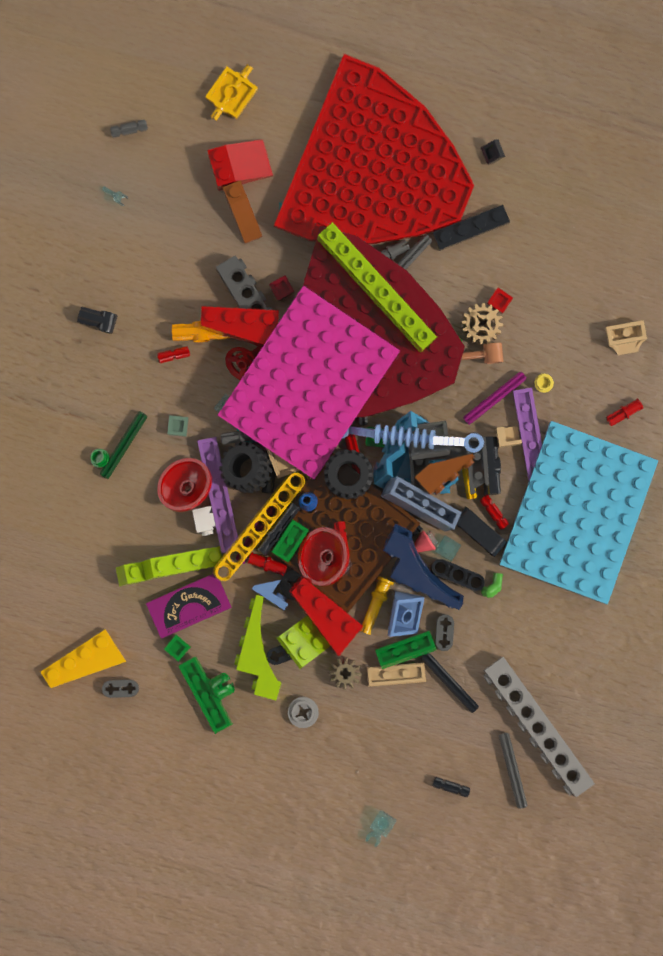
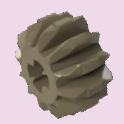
[329,657,362,690]

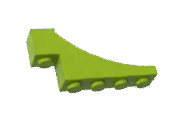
[116,546,222,587]
[234,595,281,701]

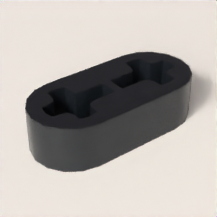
[267,645,292,665]

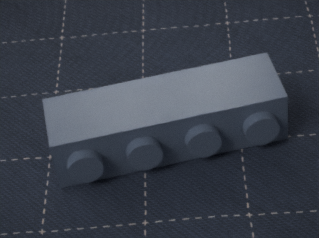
[381,476,461,532]

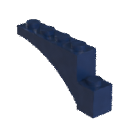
[383,524,464,610]

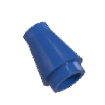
[298,492,318,511]

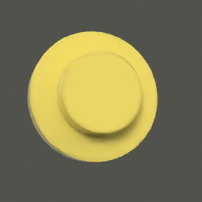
[534,374,554,393]

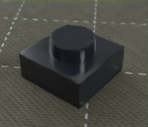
[480,139,505,165]

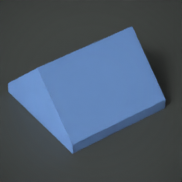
[388,591,425,637]

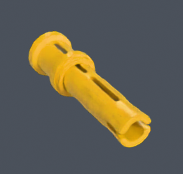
[360,576,394,635]

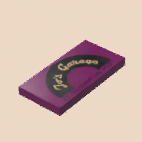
[146,574,232,639]

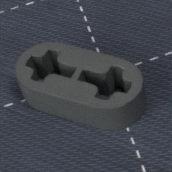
[435,615,454,651]
[102,680,139,698]

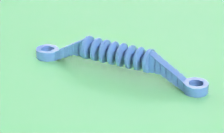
[342,424,484,453]

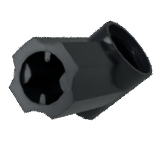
[77,306,118,334]

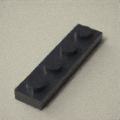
[433,205,510,251]

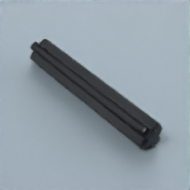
[421,653,479,713]

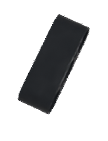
[456,506,507,557]
[431,559,485,591]

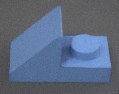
[252,580,288,610]

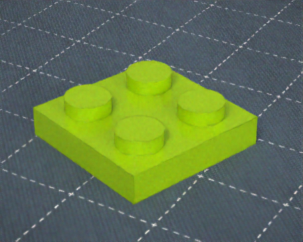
[277,616,330,669]

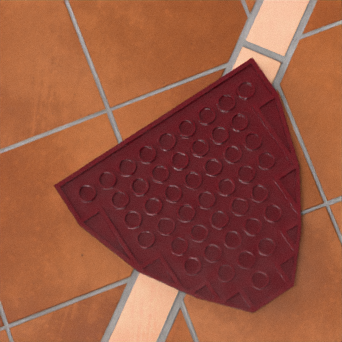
[303,225,465,418]

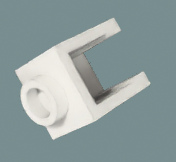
[192,506,216,536]

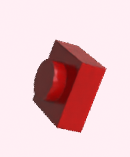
[487,288,513,314]

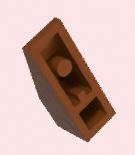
[223,180,263,244]

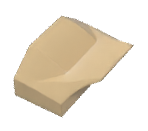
[605,320,647,355]

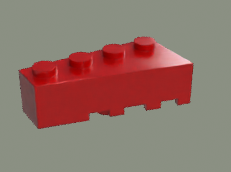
[201,306,279,347]
[289,576,363,656]

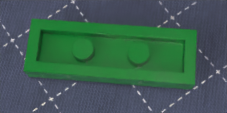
[375,631,436,669]

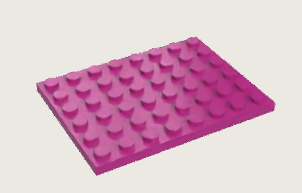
[218,286,400,480]

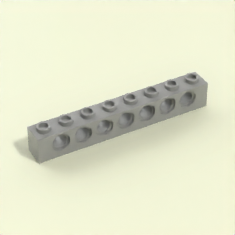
[483,657,595,797]

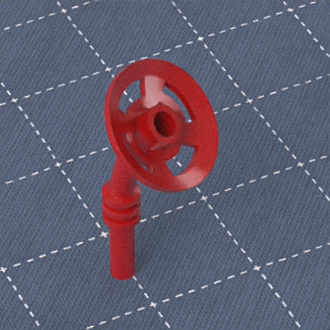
[225,346,262,380]

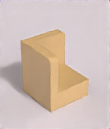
[495,426,522,448]

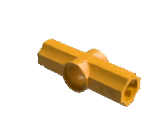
[172,321,230,342]

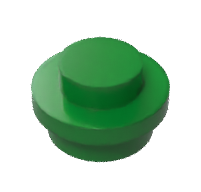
[90,449,109,468]

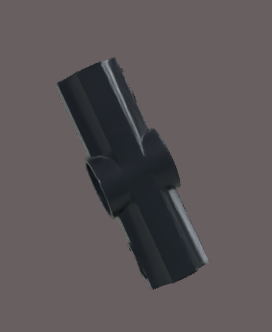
[483,436,501,495]

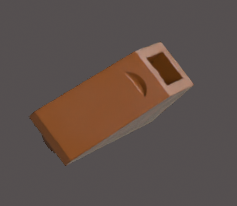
[415,454,475,495]

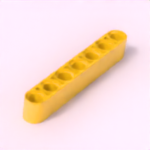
[213,473,305,581]

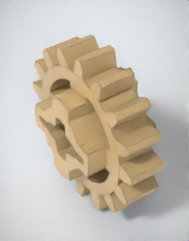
[461,303,503,345]

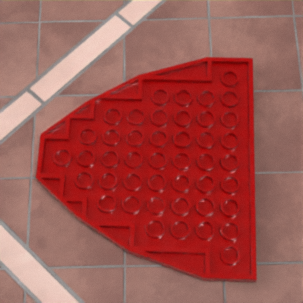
[274,54,475,245]

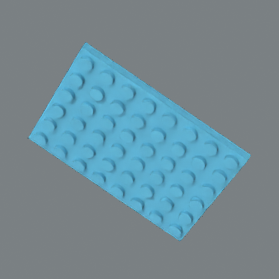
[499,421,658,604]

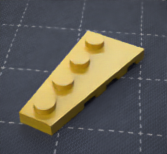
[41,629,127,688]

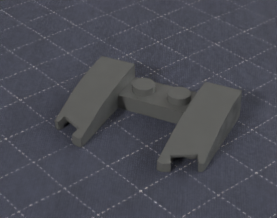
[408,436,489,494]

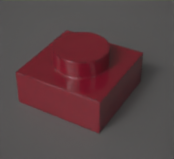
[269,275,295,301]

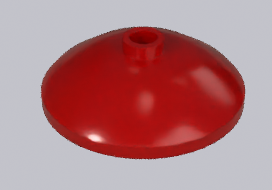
[157,458,212,512]
[298,527,349,586]

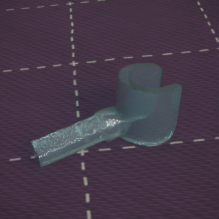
[102,186,128,206]

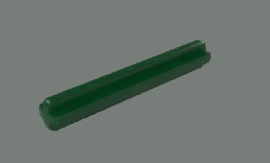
[100,411,147,479]

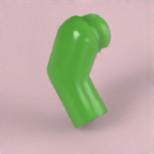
[481,573,503,598]

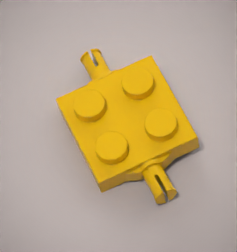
[205,64,258,121]

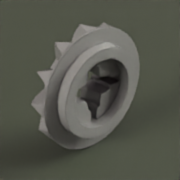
[288,697,319,728]

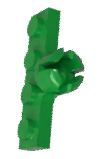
[178,656,235,734]

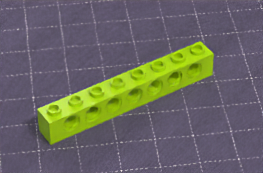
[317,222,437,353]

